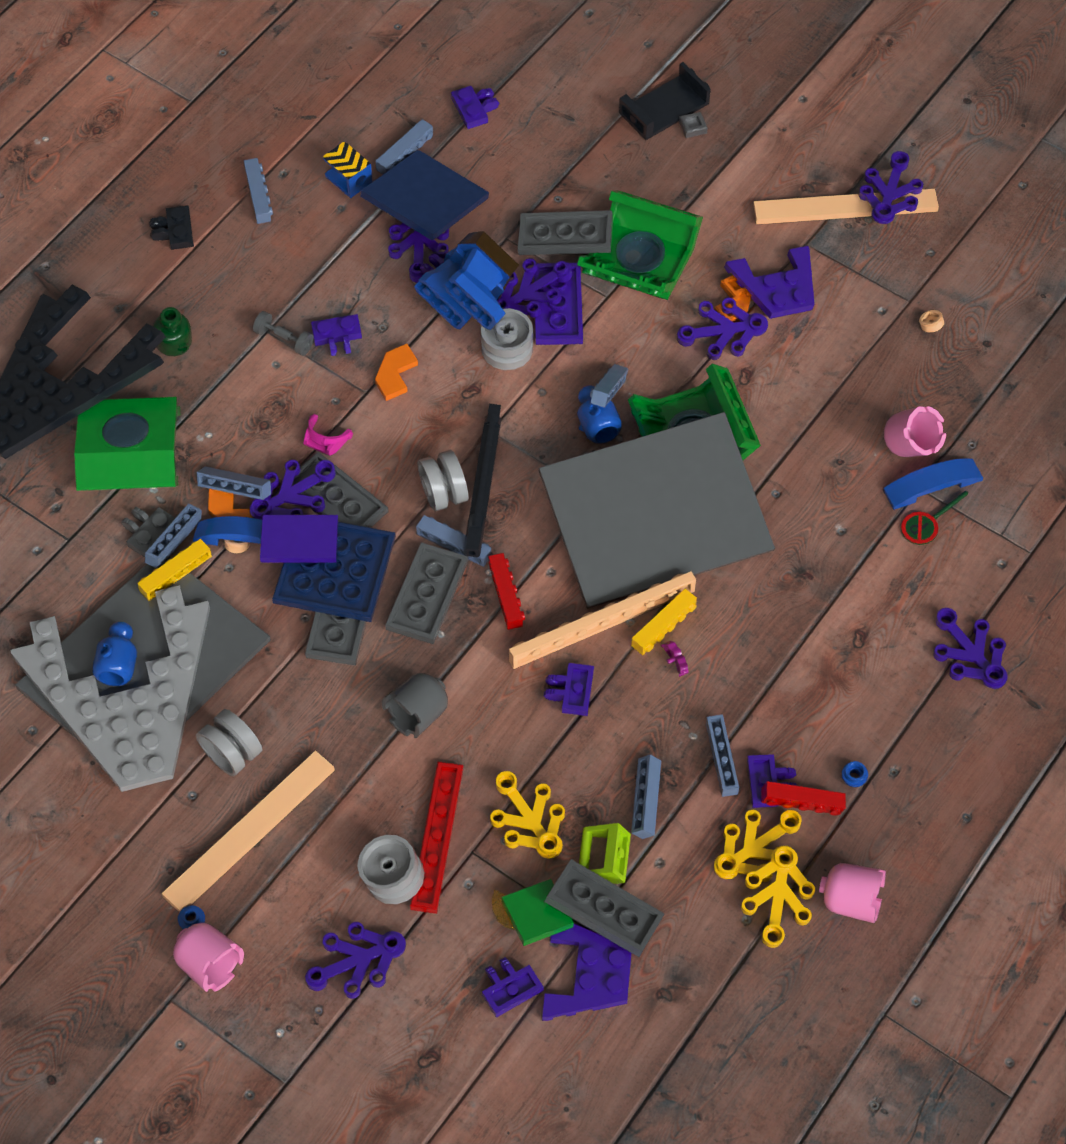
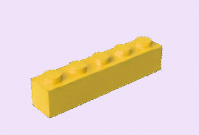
[137,539,212,601]
[631,588,697,655]

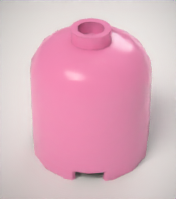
[884,406,946,457]
[819,863,886,923]
[173,923,244,992]

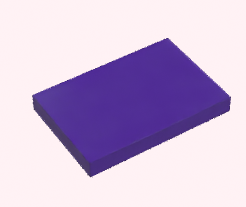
[260,515,338,563]

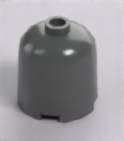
[382,673,448,738]

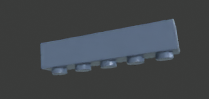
[375,119,433,174]
[244,158,273,224]
[590,364,628,408]
[197,466,271,500]
[145,503,202,568]
[416,515,492,567]
[706,714,739,797]
[631,755,661,839]

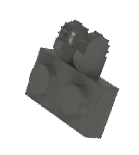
[121,507,175,557]

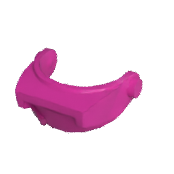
[304,414,353,456]

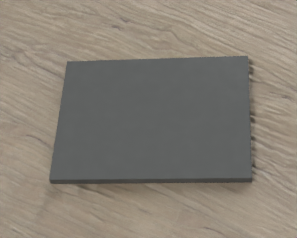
[538,412,775,609]
[15,557,271,742]

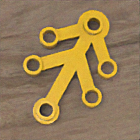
[490,771,565,859]
[714,809,802,882]
[741,846,815,948]

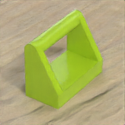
[579,823,631,884]

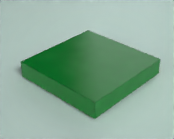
[501,879,574,946]

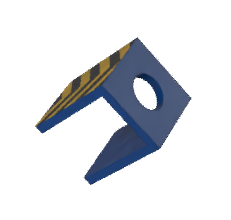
[323,142,373,198]

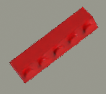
[488,553,525,630]
[761,781,846,815]

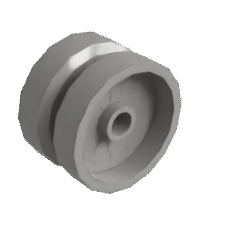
[481,308,533,370]
[417,449,469,512]
[196,709,263,777]
[357,835,425,904]

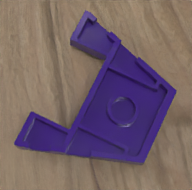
[724,246,815,319]
[542,924,632,1021]

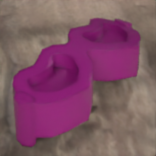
[661,641,689,677]

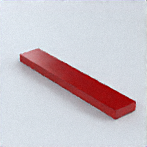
[410,761,464,914]

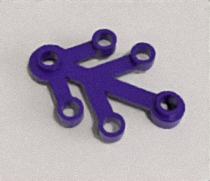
[859,151,924,224]
[388,223,449,283]
[497,258,573,318]
[677,297,768,360]
[250,460,336,520]
[933,608,1008,689]
[305,922,406,999]

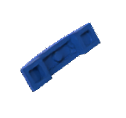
[883,458,983,510]
[193,516,262,546]

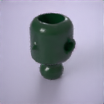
[153,307,192,357]

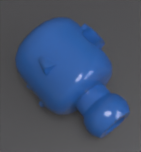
[577,385,622,444]
[92,622,137,686]

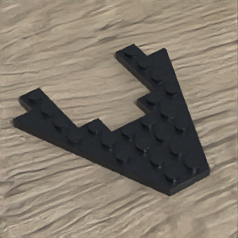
[0,284,166,459]

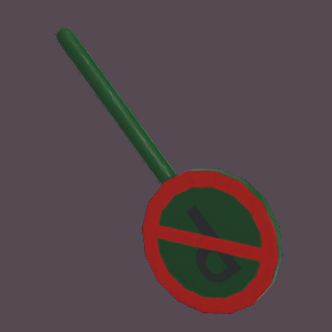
[901,491,968,545]

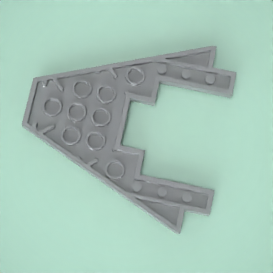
[11,585,210,792]

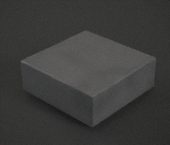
[679,112,708,138]

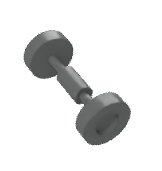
[253,311,314,356]

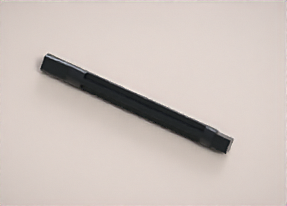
[463,403,501,557]

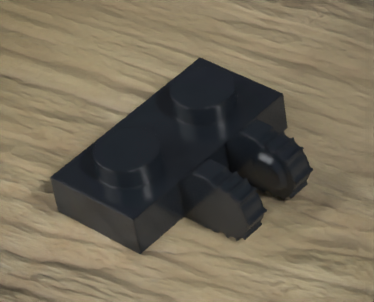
[149,205,194,250]

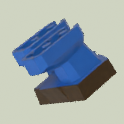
[414,231,519,330]

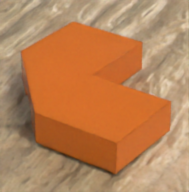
[714,275,752,323]
[375,344,418,401]
[208,489,253,518]

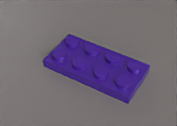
[534,263,583,345]

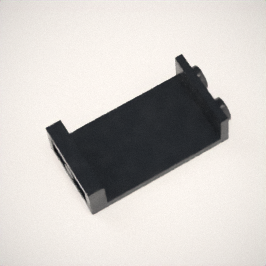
[619,62,711,140]

